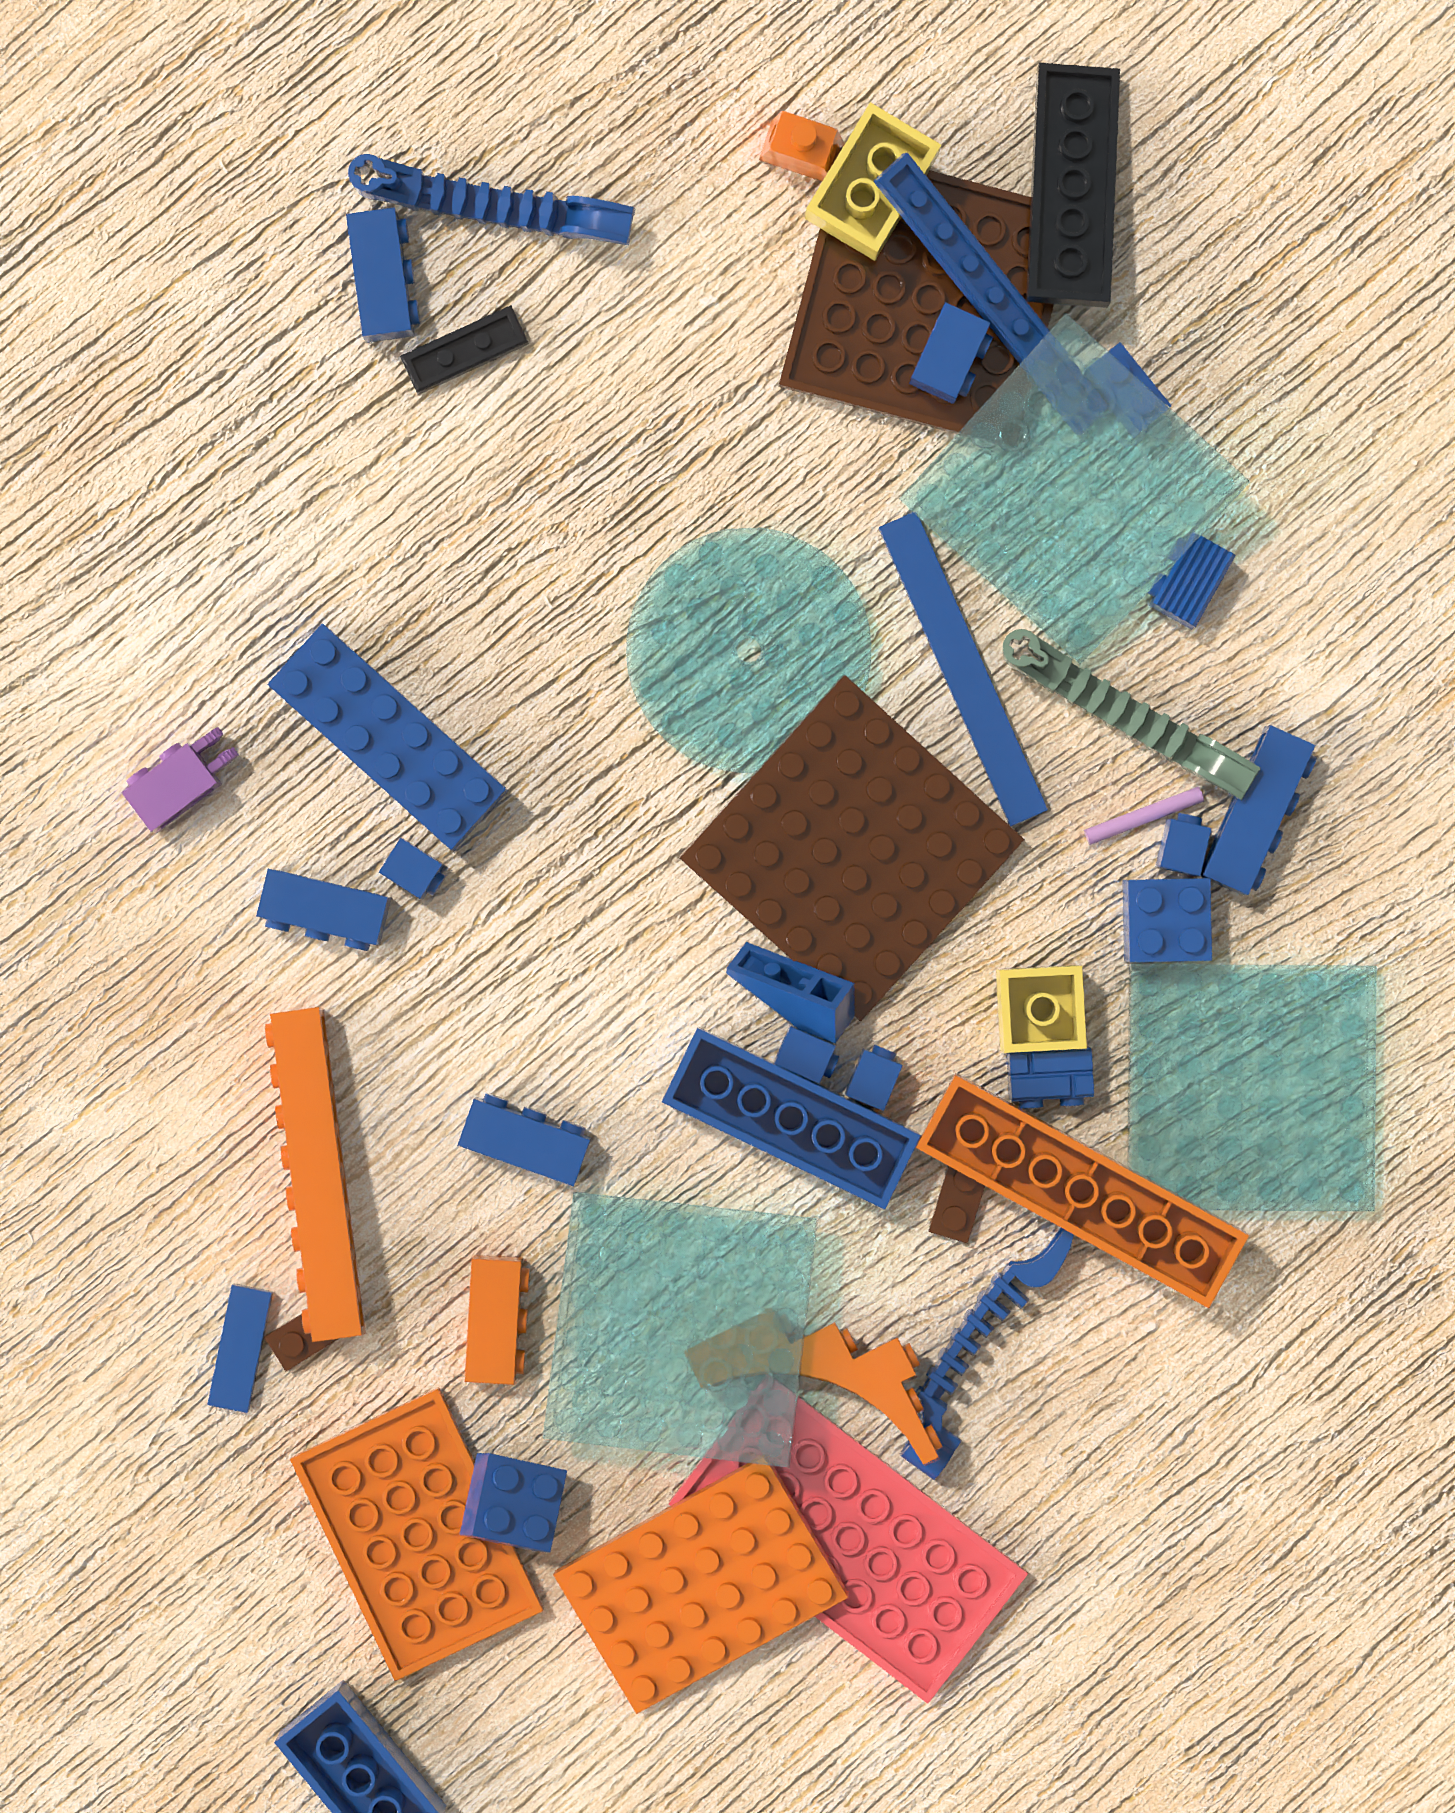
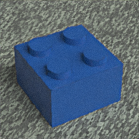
[1122,878,1212,962]
[460,1453,567,1552]

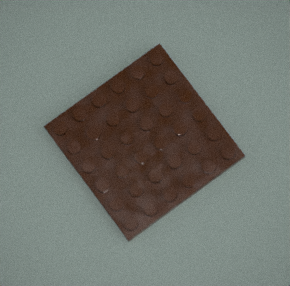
[778,147,1054,449]
[678,674,1025,1022]

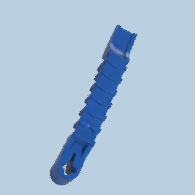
[348,154,636,246]
[900,1228,1074,1480]

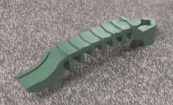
[1003,629,1261,801]

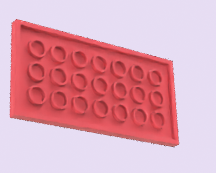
[668,1373,1028,1704]

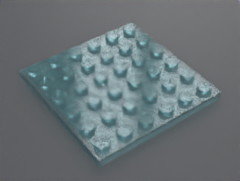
[899,313,1250,664]
[1127,964,1377,1211]
[543,1192,818,1468]

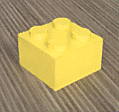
[996,965,1087,1053]

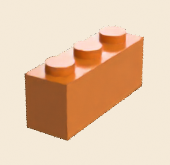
[464,1255,530,1385]

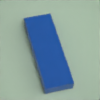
[207,1283,273,1413]

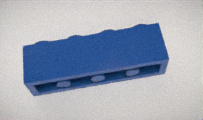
[1200,725,1317,895]

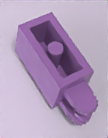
[121,727,239,833]

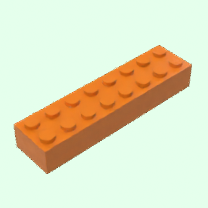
[916,1073,1249,1308]

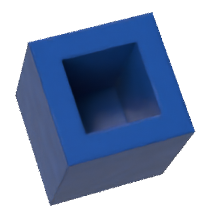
[1155,813,1212,877]
[379,838,446,899]
[774,1025,839,1084]
[845,1044,903,1111]

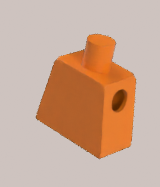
[759,111,845,181]

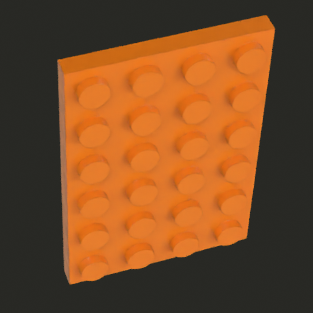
[290,1387,544,1681]
[553,1453,849,1714]

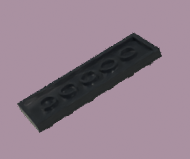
[1026,62,1120,308]

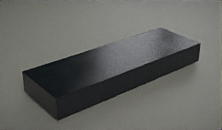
[400,305,529,395]

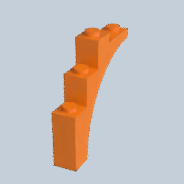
[684,1308,943,1466]

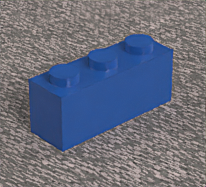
[346,207,420,343]
[256,868,392,951]
[457,1093,592,1187]

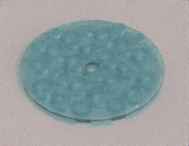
[626,527,871,773]

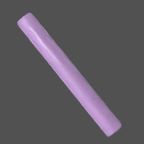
[1084,787,1204,845]

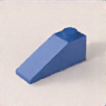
[726,942,855,1044]

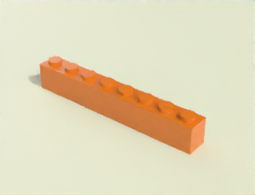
[265,1007,366,1342]

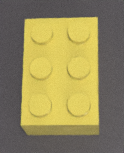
[805,102,941,261]

